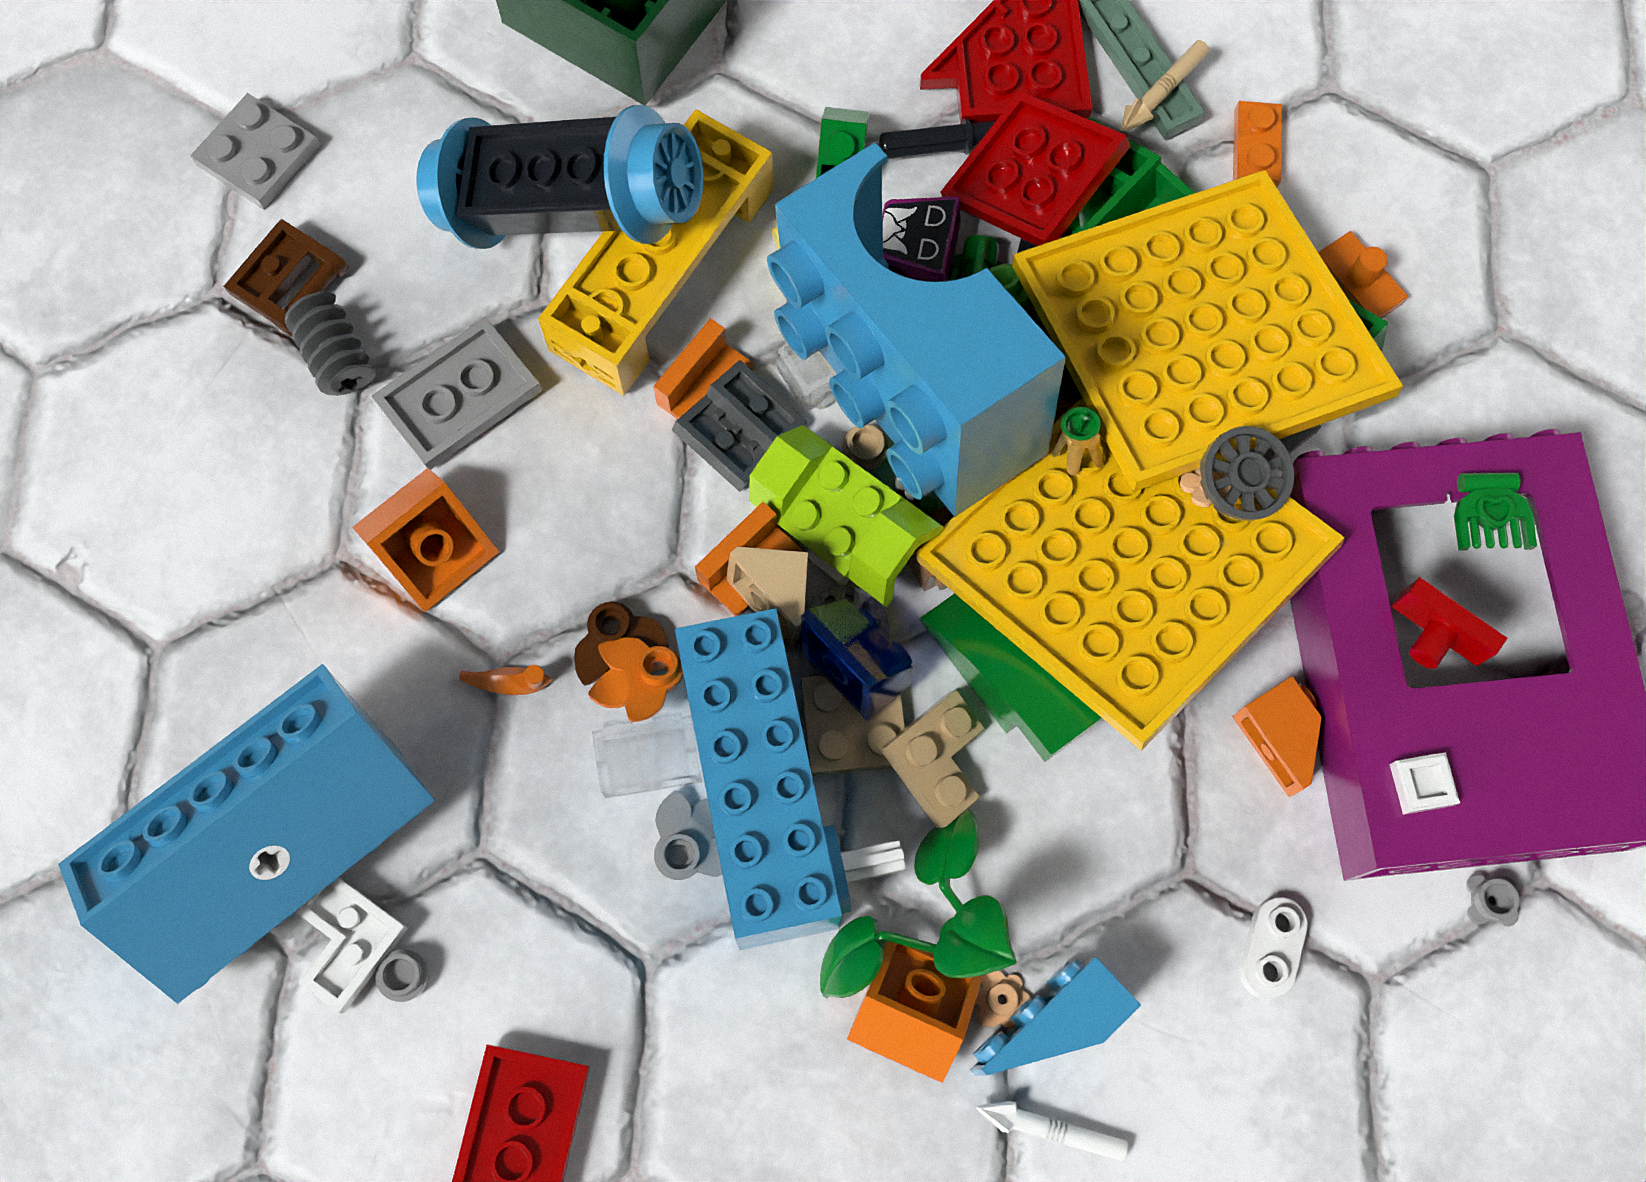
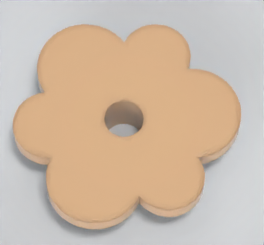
[975,971,1031,1028]

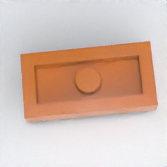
[1233,100,1282,188]

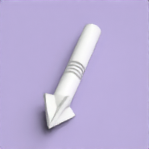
[976,1101,1128,1162]

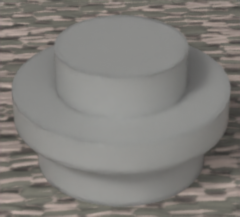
[375,949,429,1002]

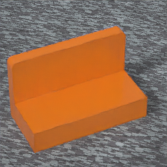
[653,318,754,419]
[695,502,802,616]

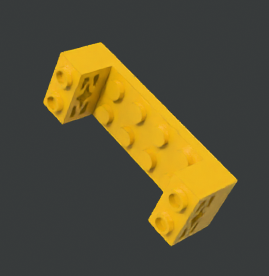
[538,109,773,396]

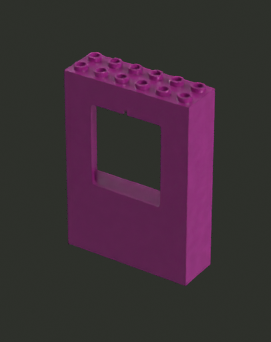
[1281,429,1646,881]

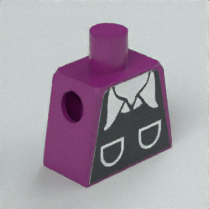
[882,197,961,282]

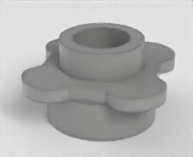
[1466,874,1520,927]

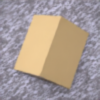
[726,547,808,650]

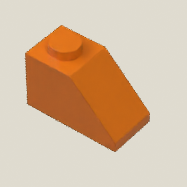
[1232,676,1321,797]

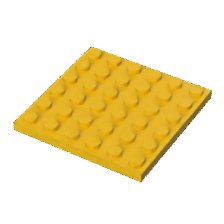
[1012,170,1403,492]
[916,397,1345,751]

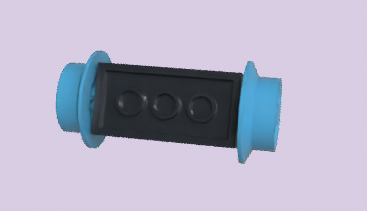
[416,105,704,249]

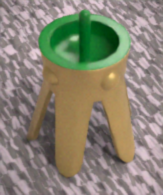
[1052,407,1103,476]

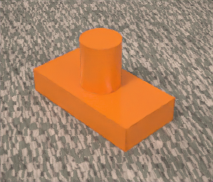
[1318,230,1409,318]

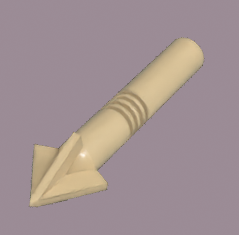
[1121,40,1209,131]

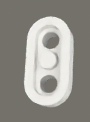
[1240,898,1307,999]

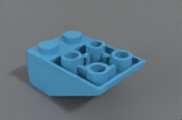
[970,957,1141,1076]

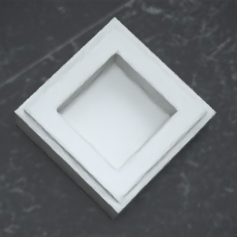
[1389,752,1460,815]

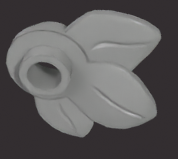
[654,790,722,880]

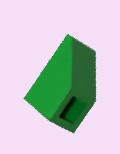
[816,107,869,178]

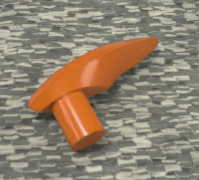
[459,665,553,695]

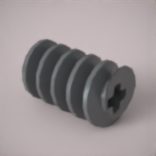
[285,292,377,396]

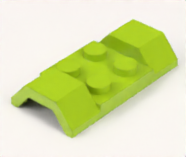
[749,425,945,607]

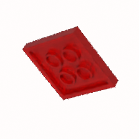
[940,91,1130,246]

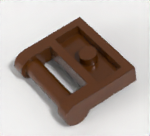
[223,219,349,336]

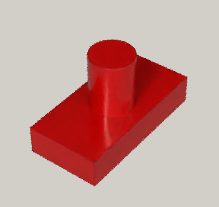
[1391,577,1508,669]

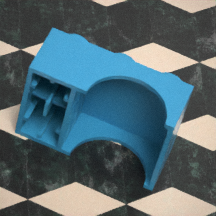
[767,143,1066,517]

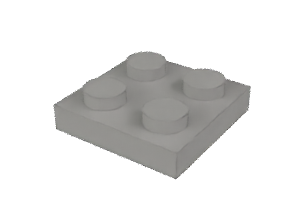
[190,92,320,210]

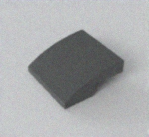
[672,360,807,492]

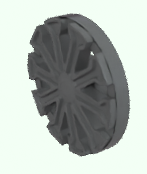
[1200,426,1294,521]

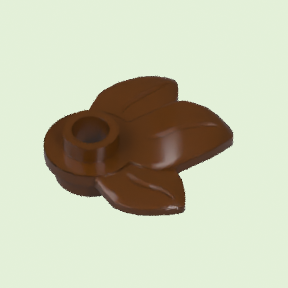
[574,601,669,686]

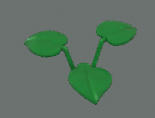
[820,809,1017,999]

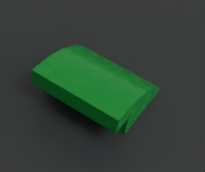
[919,593,1103,762]

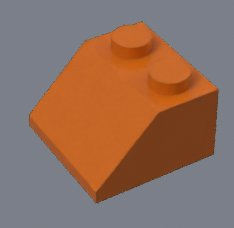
[352,468,499,612]
[847,942,983,1083]

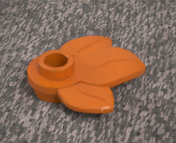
[588,637,683,723]

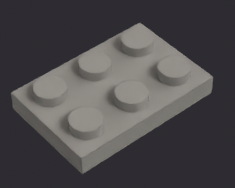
[372,317,542,470]

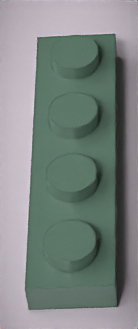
[1078,0,1205,140]

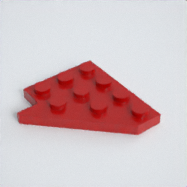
[919,0,1092,124]

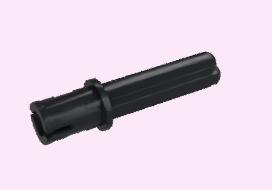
[879,119,996,159]

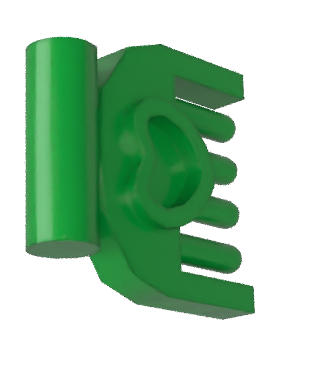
[1454,473,1537,551]

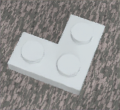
[295,877,408,1014]

